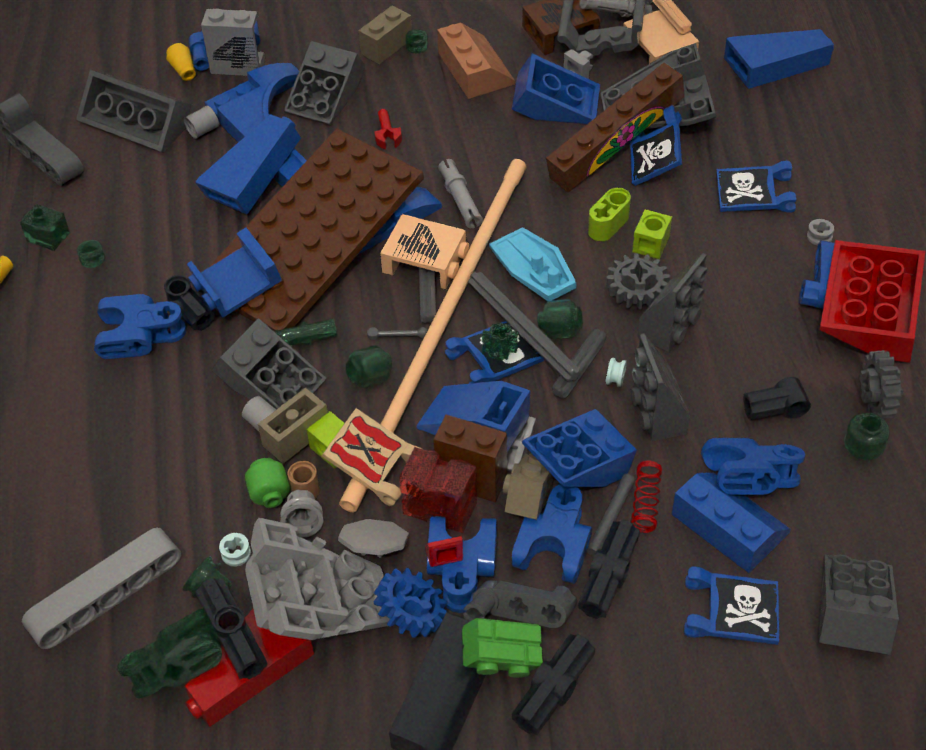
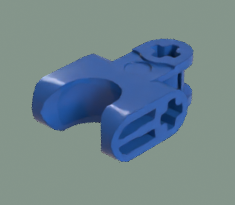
[94,294,187,359]
[701,438,806,495]
[512,484,592,584]
[427,516,497,613]

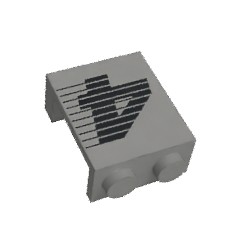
[201,9,265,76]

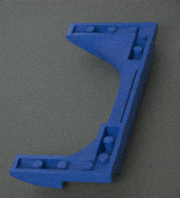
[205,63,442,255]

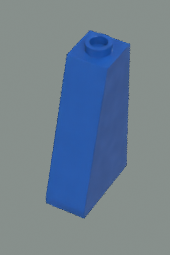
[724,29,834,89]
[195,114,301,214]

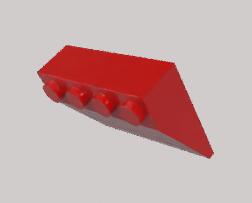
[820,240,926,363]

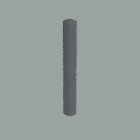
[587,474,635,557]

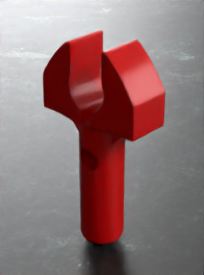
[374,109,402,150]

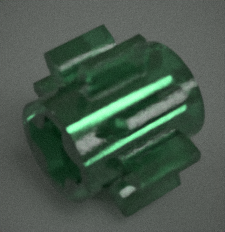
[482,323,518,360]

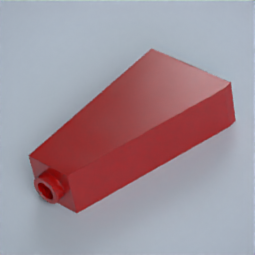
[185,609,314,727]

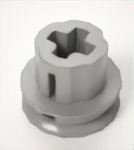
[280,490,323,538]

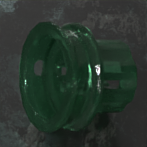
[182,556,232,599]

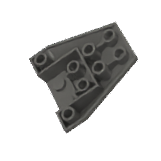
[600,43,717,129]

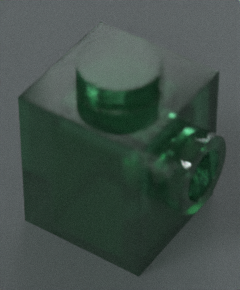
[20,204,70,251]

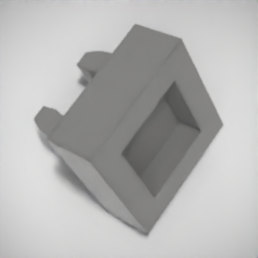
[564,49,593,79]

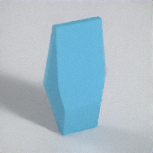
[489,227,576,302]

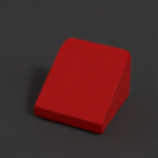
[425,536,463,567]

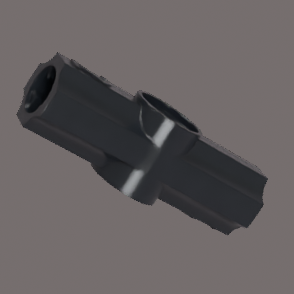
[578,520,640,619]
[196,578,267,679]
[512,634,595,735]

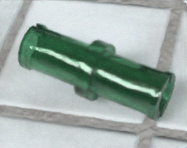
[275,318,337,346]

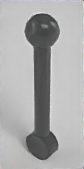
[367,327,428,340]

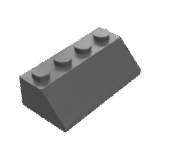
[76,70,192,152]

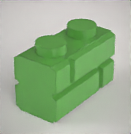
[462,618,543,678]

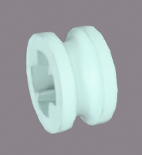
[606,358,627,387]
[219,533,251,567]

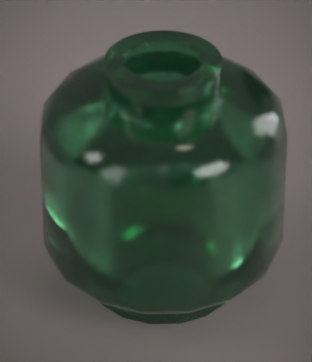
[537,299,583,339]
[345,345,392,388]
[844,413,890,460]

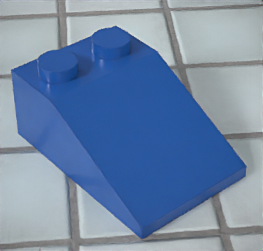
[512,53,600,124]

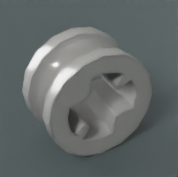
[807,219,834,246]

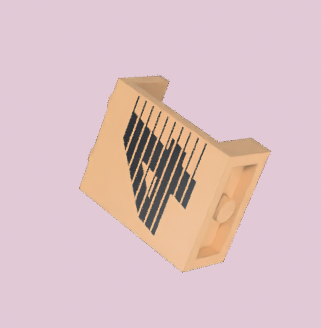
[380,214,469,289]

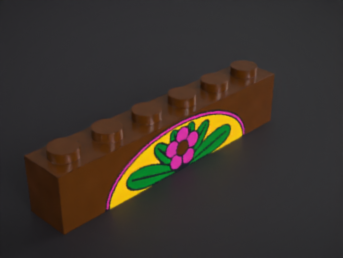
[546,63,685,192]

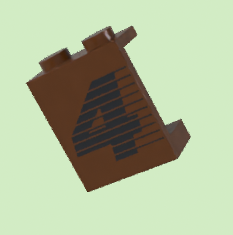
[522,0,600,55]

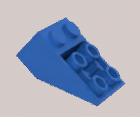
[417,381,531,452]
[522,409,637,487]

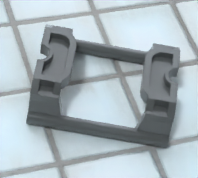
[557,0,646,56]

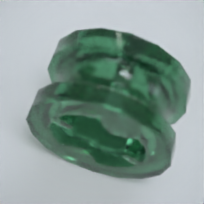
[406,29,428,54]
[77,240,105,268]

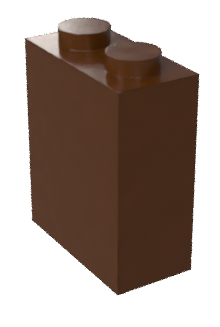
[433,414,507,503]

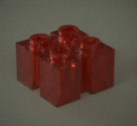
[399,447,477,533]

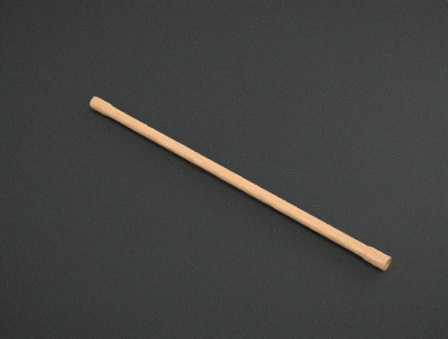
[339,159,526,512]

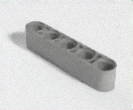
[22,527,181,649]

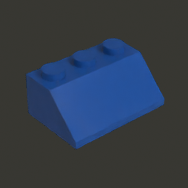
[672,473,791,573]

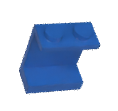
[187,228,282,318]

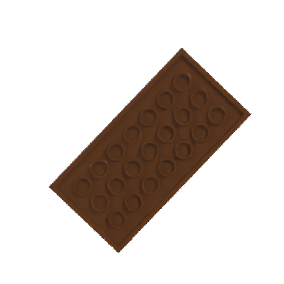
[200,128,424,339]

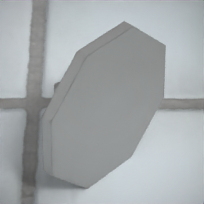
[338,519,409,558]

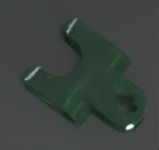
[117,609,222,699]

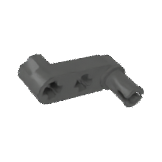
[464,580,577,628]

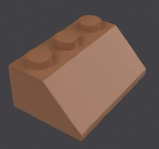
[437,23,515,99]

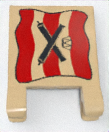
[322,408,427,506]

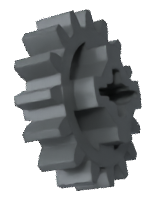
[606,253,670,309]
[859,350,903,419]

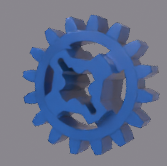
[374,568,447,638]

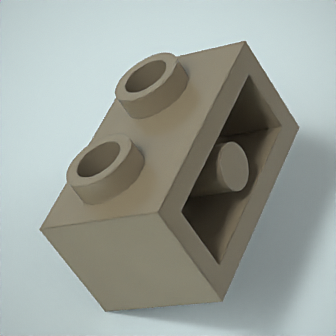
[358,5,412,64]
[258,388,328,464]
[503,453,554,520]

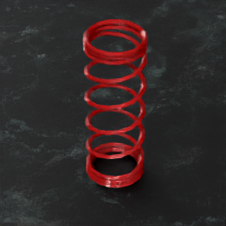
[631,460,662,533]

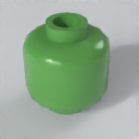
[245,458,290,508]

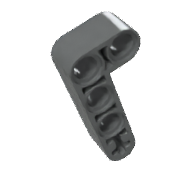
[0,93,84,186]

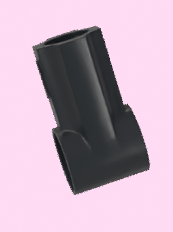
[164,275,215,331]
[743,377,811,420]

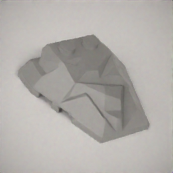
[245,518,389,640]

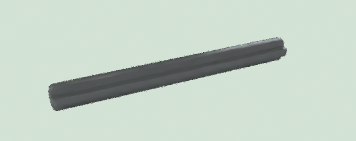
[468,272,581,382]

